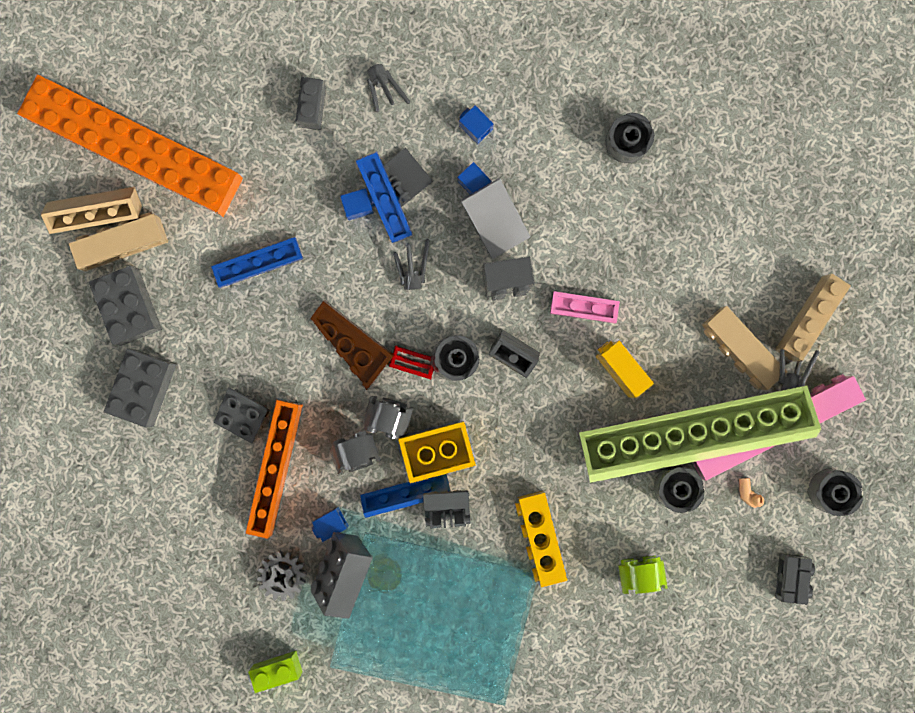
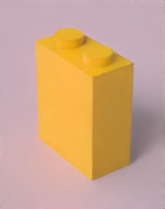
[595,340,654,398]

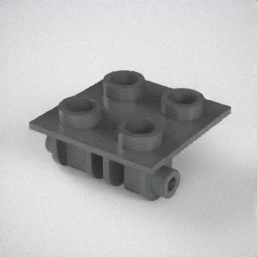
[383,147,433,207]
[213,387,270,444]
[423,490,471,529]

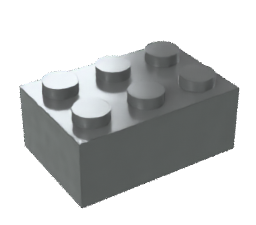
[482,256,535,301]
[89,265,162,346]
[104,349,177,428]
[311,532,373,619]

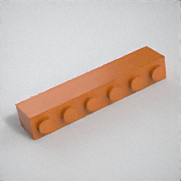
[245,400,303,539]

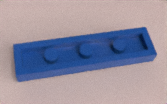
[356,151,413,243]
[211,237,304,288]
[360,474,451,518]

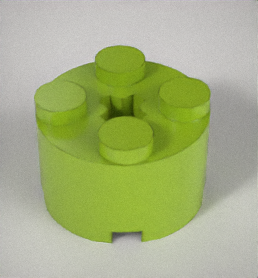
[618,555,668,594]

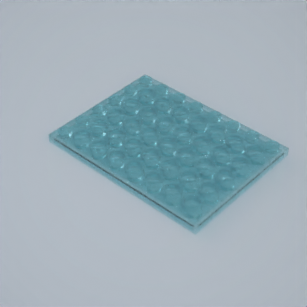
[330,532,536,706]

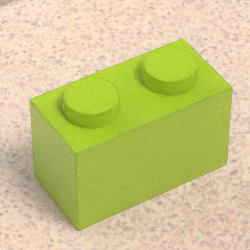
[248,651,303,693]

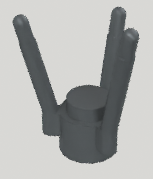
[367,64,410,113]
[394,239,430,290]
[778,349,820,391]

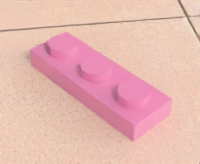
[550,291,620,324]

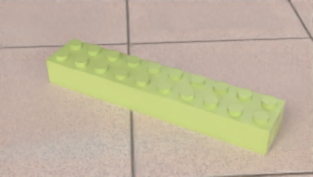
[579,386,821,483]

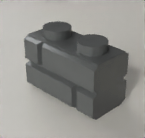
[296,77,326,130]
[489,329,540,378]
[775,553,815,605]

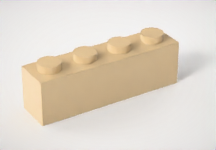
[41,187,142,234]
[69,213,168,271]
[775,274,851,362]
[702,306,788,390]

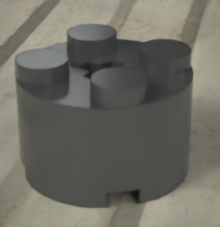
[605,113,655,163]
[431,335,479,381]
[363,396,413,439]
[330,431,381,475]
[653,465,705,513]
[807,468,863,516]

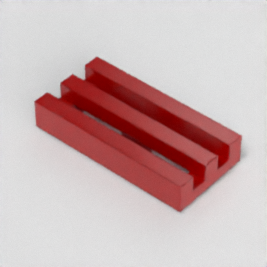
[389,346,434,380]

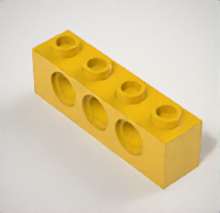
[515,491,568,588]

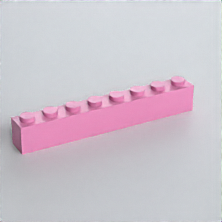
[692,374,866,481]

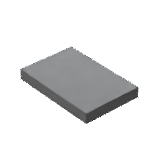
[460,178,530,259]

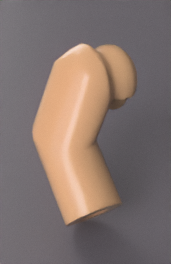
[739,478,764,508]

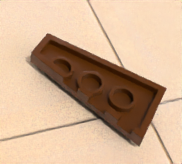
[310,300,394,390]

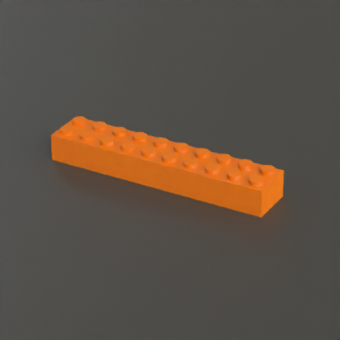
[17,74,243,217]

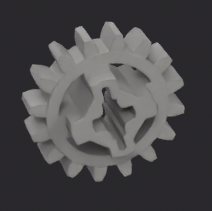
[257,551,307,601]

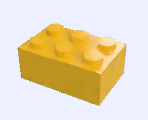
[398,421,476,483]

